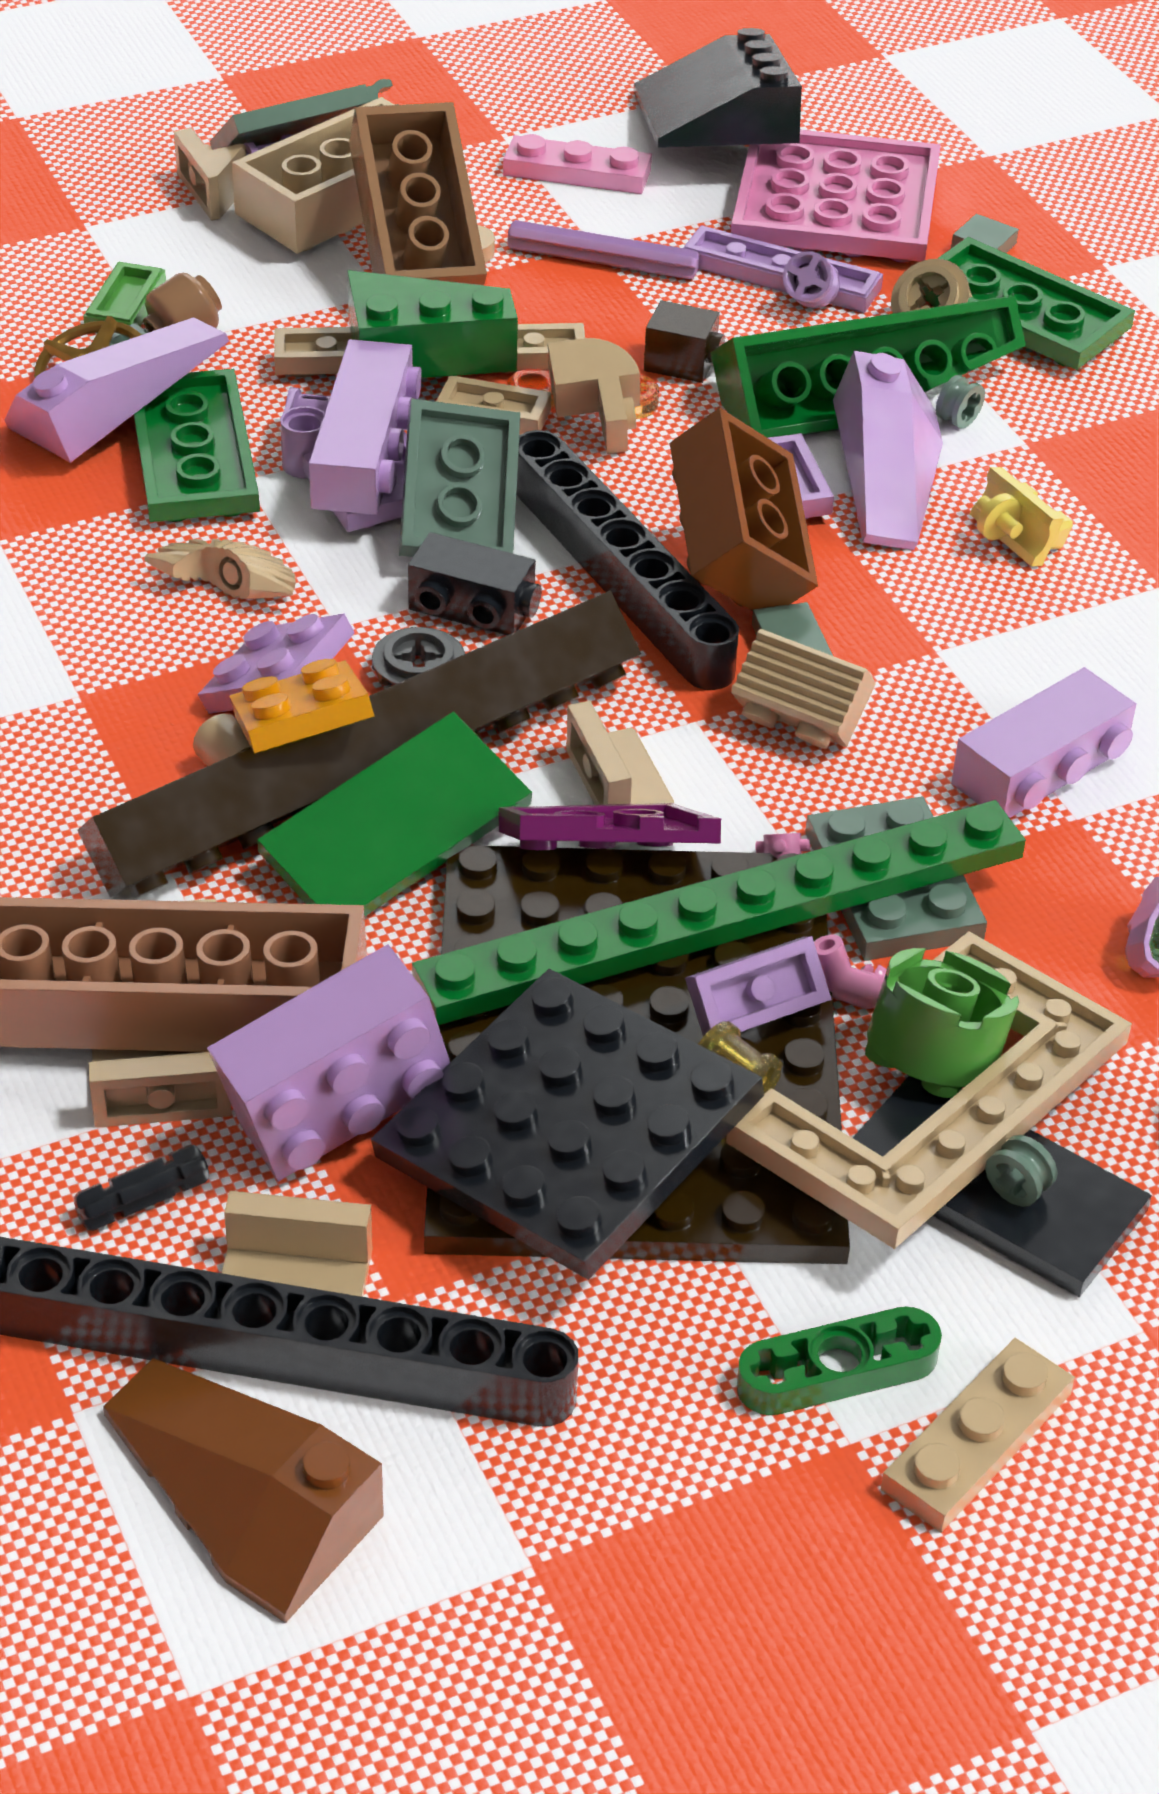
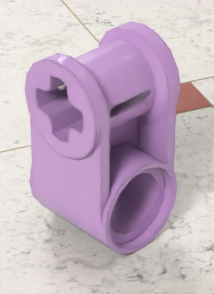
[280,387,330,479]

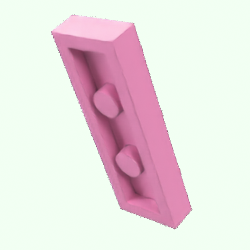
[503,134,652,194]

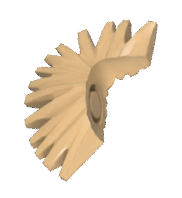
[144,539,296,599]

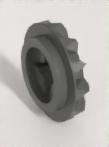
[372,627,465,685]

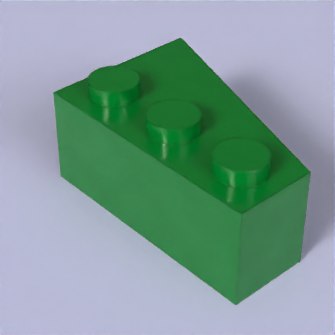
[347,270,518,378]

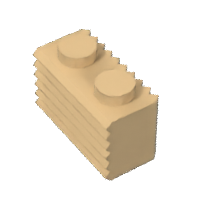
[731,629,876,749]

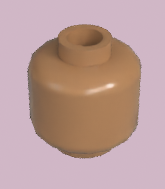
[143,272,222,332]

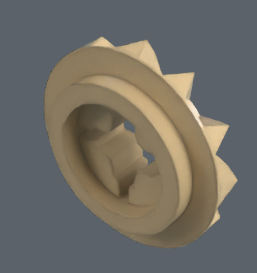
[891,259,972,313]

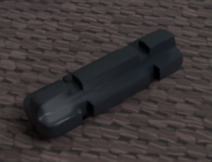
[74,1145,209,1231]

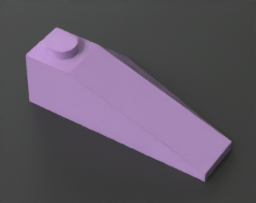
[4,317,229,463]
[833,351,943,550]

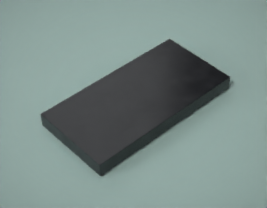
[853,1076,1152,1298]

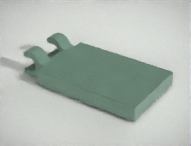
[209,79,399,150]

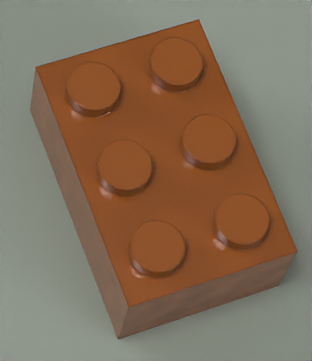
[670,407,818,611]

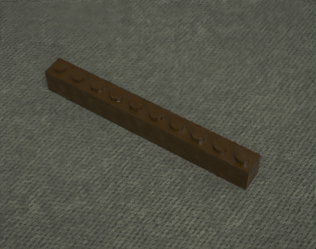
[77,590,641,900]

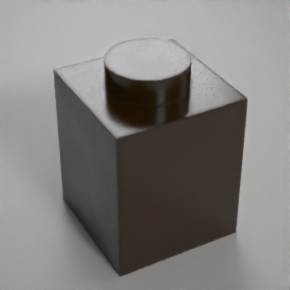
[644,300,726,383]

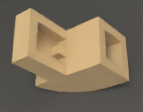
[547,338,640,454]

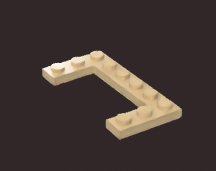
[726,931,1132,1249]

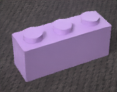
[951,667,1137,818]

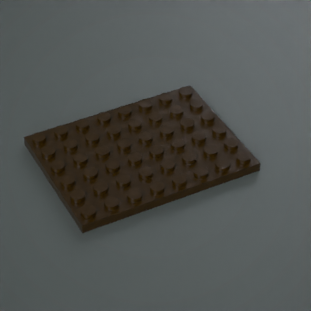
[424,845,850,1265]

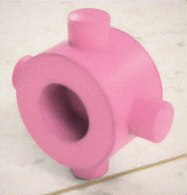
[755,833,810,858]

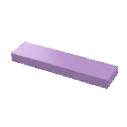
[683,225,883,313]

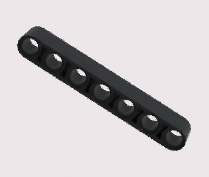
[516,430,739,690]

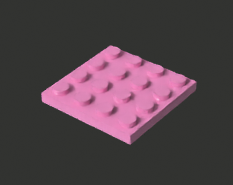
[731,129,941,262]

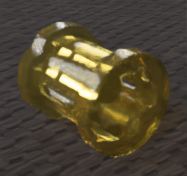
[698,1021,783,1094]

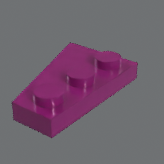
[498,803,722,850]

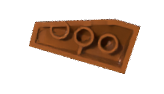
[103,1358,384,1623]

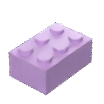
[207,944,450,1182]

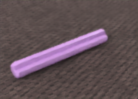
[507,220,699,280]

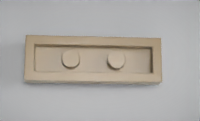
[880,1337,1075,1533]

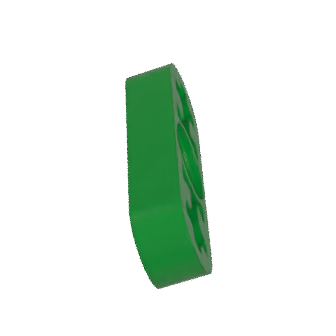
[736,1306,942,1415]

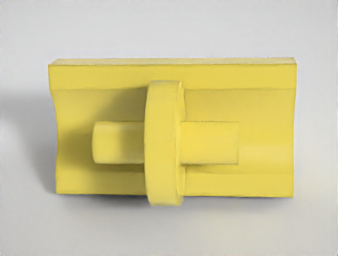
[970,467,1073,567]

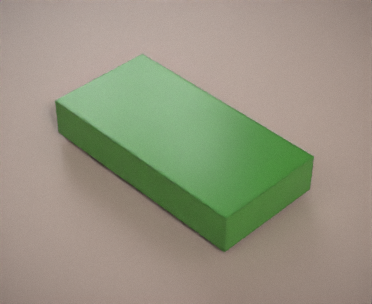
[83,261,166,333]

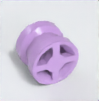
[782,251,840,309]

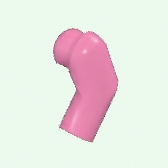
[814,935,887,1009]

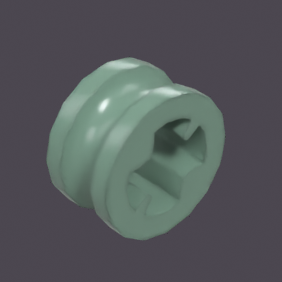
[935,375,985,429]
[985,1135,1058,1207]

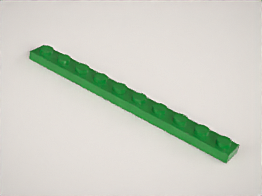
[412,800,1026,1025]

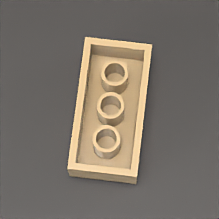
[232,97,395,254]

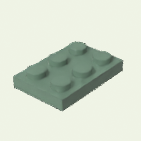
[399,398,520,557]
[805,796,987,961]

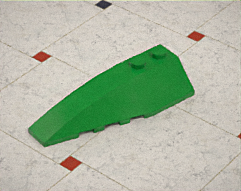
[711,295,1026,438]

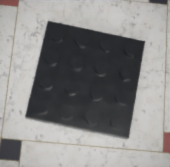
[371,969,764,1280]

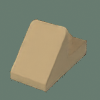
[174,128,246,221]

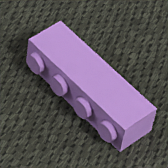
[309,339,421,515]

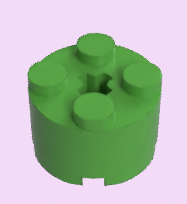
[865,948,1019,1098]

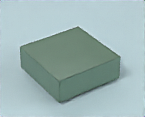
[951,213,1019,253]

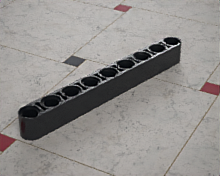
[0,1237,578,1426]

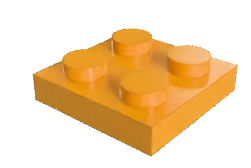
[229,659,375,754]

